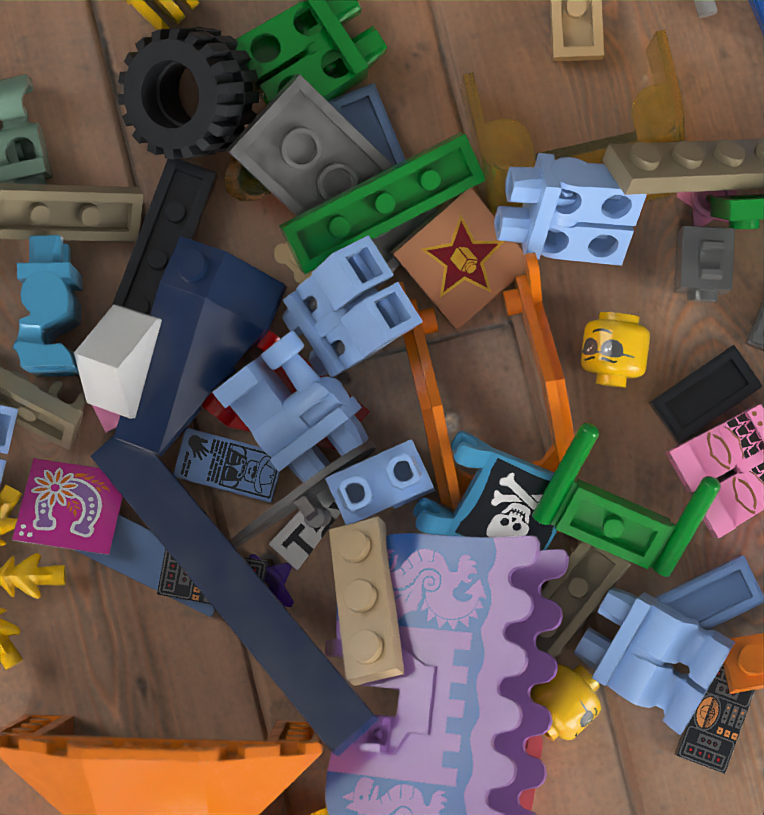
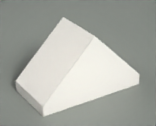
[74,305,162,418]

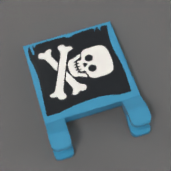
[413,431,557,551]

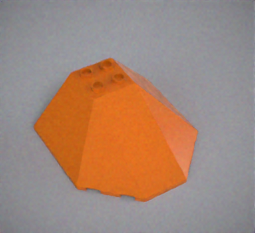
[0,714,324,815]

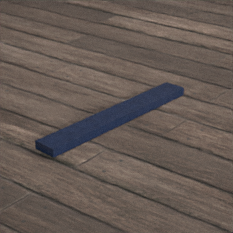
[90,434,379,756]

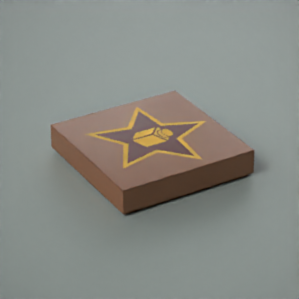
[390,188,525,330]

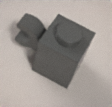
[674,226,735,303]

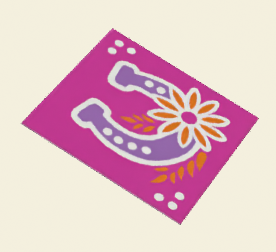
[12,458,123,555]

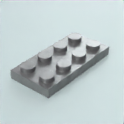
[226,74,438,289]

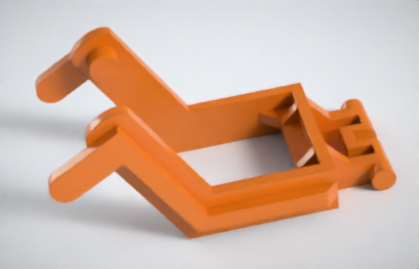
[393,252,581,534]

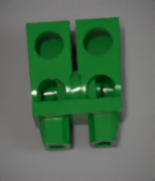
[235,0,387,105]

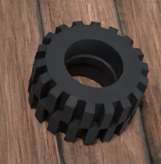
[118,27,260,159]

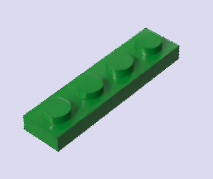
[279,132,486,274]

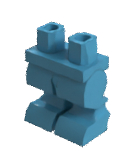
[13,235,83,377]

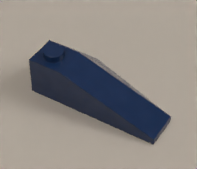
[114,236,287,456]

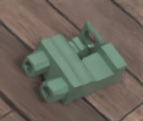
[0,74,53,184]

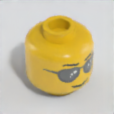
[580,312,650,388]
[530,664,601,741]

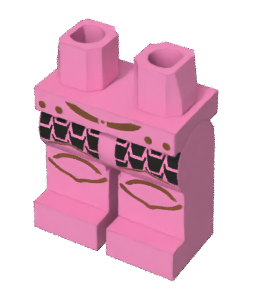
[664,404,764,539]

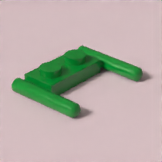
[532,422,721,577]

